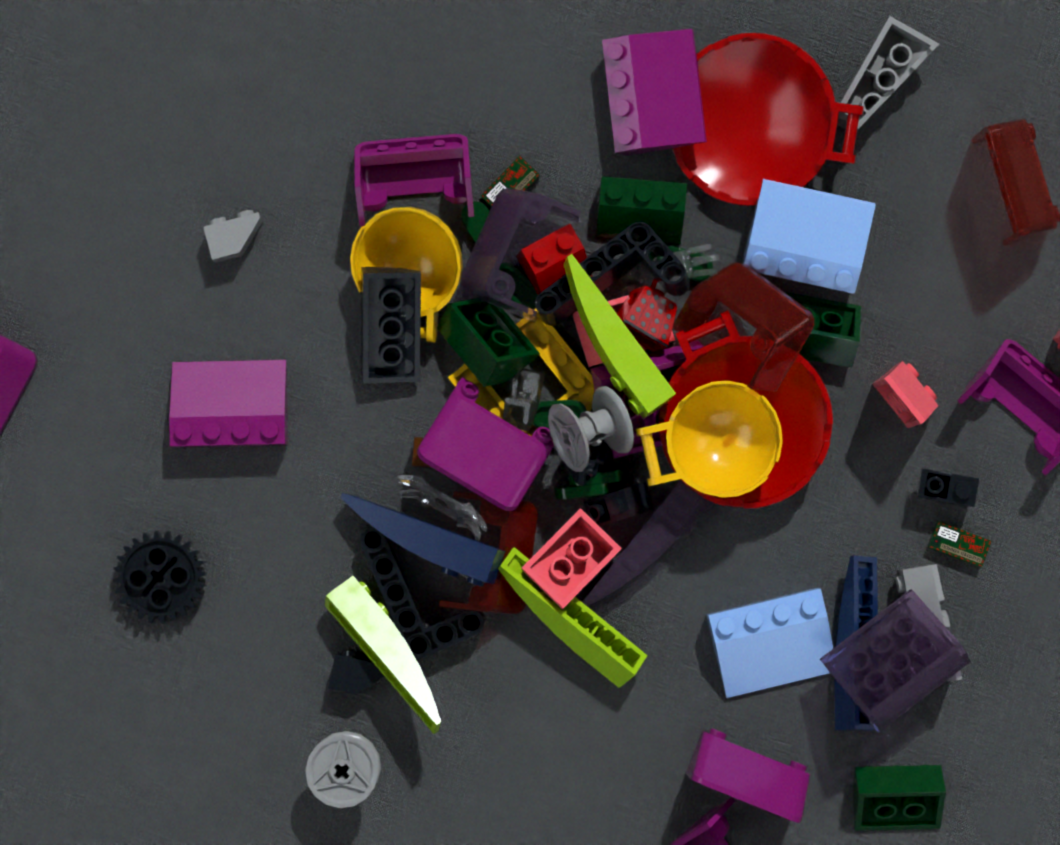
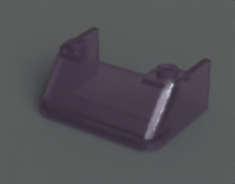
[461,188,581,323]

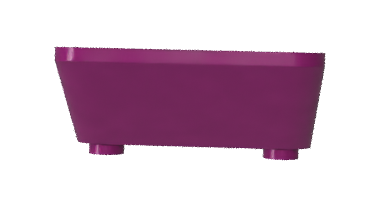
[417,377,554,511]
[686,728,810,823]

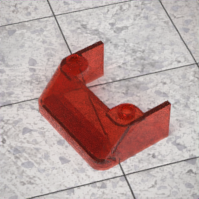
[972,119,1060,246]
[673,262,814,392]
[439,491,538,614]

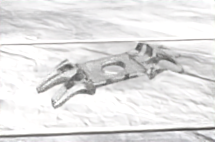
[613,244,719,296]
[397,475,487,541]

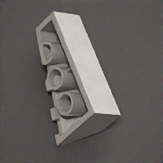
[837,16,939,130]
[895,564,962,684]

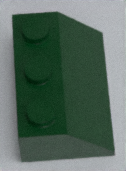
[596,176,687,244]
[769,291,861,368]
[437,296,540,387]
[853,765,946,831]

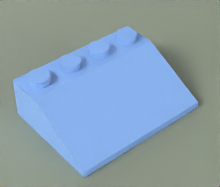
[743,179,875,294]
[706,588,835,698]

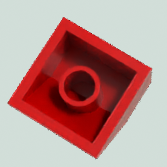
[516,224,593,295]

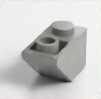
[203,210,263,263]

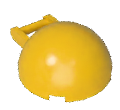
[350,207,463,343]
[636,381,783,498]

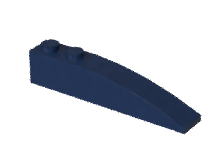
[341,492,506,587]
[835,556,879,731]

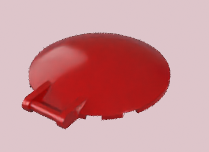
[672,33,864,206]
[659,310,833,509]

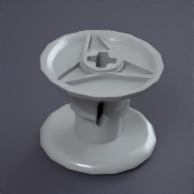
[548,386,634,472]
[305,731,381,808]

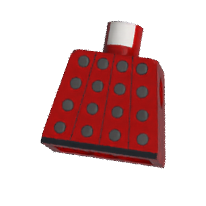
[617,278,677,352]

